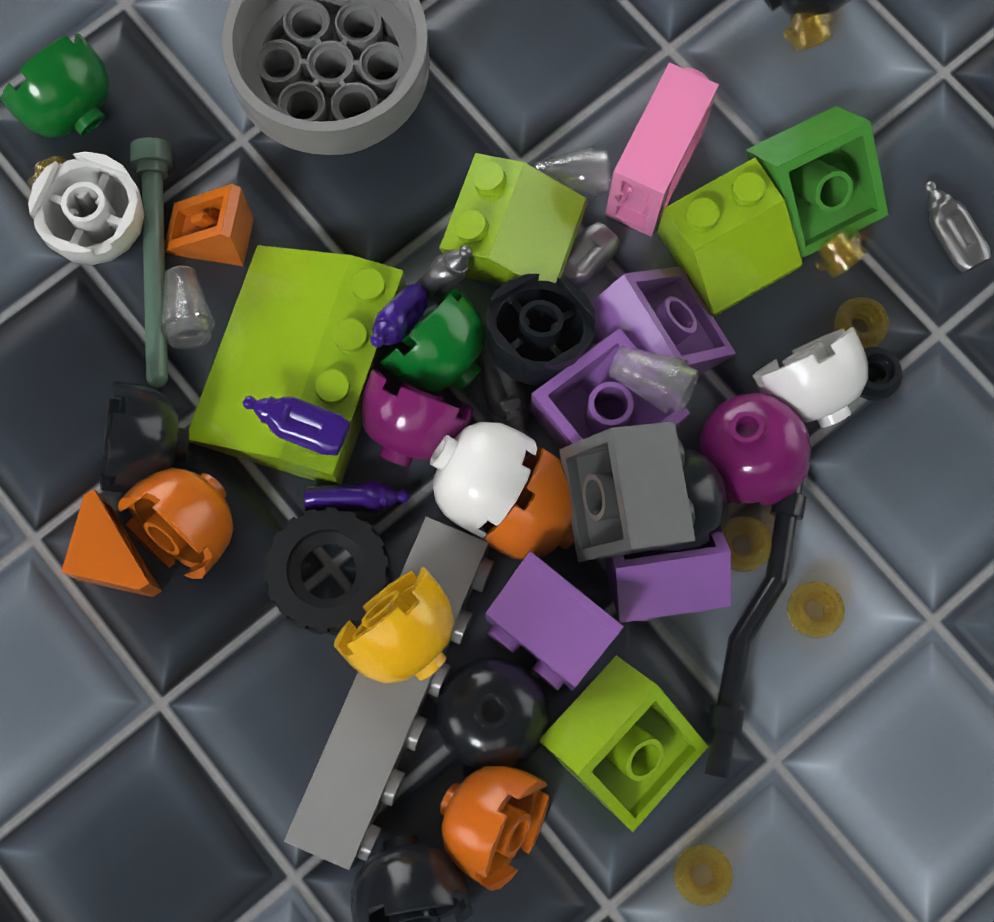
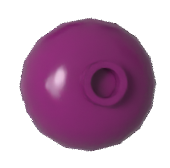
[360,368,474,467]
[699,392,811,506]

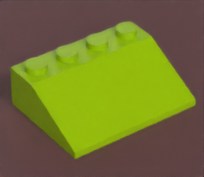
[189,245,406,485]

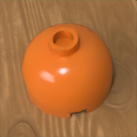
[480,447,574,560]
[118,468,234,579]
[440,766,549,891]

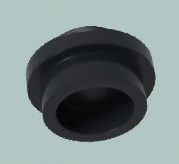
[860,347,903,401]

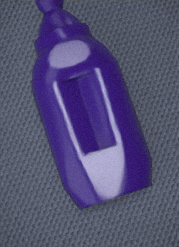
[370,284,428,347]
[243,396,350,456]
[304,481,409,513]

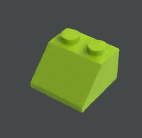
[439,153,588,286]
[657,157,803,317]
[540,655,709,832]

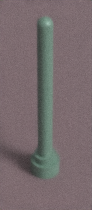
[130,137,173,388]

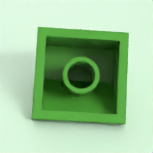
[746,106,889,259]

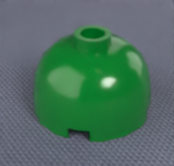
[0,33,110,137]
[378,287,486,394]

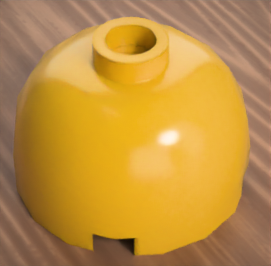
[334,567,454,683]

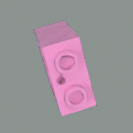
[605,62,719,237]

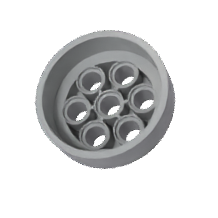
[222,0,430,155]

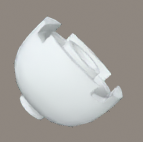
[28,151,145,265]
[752,327,868,428]
[430,422,537,538]

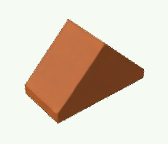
[165,183,254,266]
[61,489,162,597]

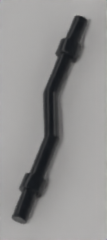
[705,481,807,779]

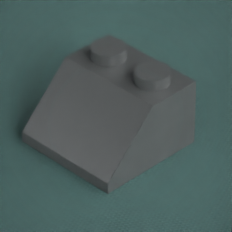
[559,421,696,562]

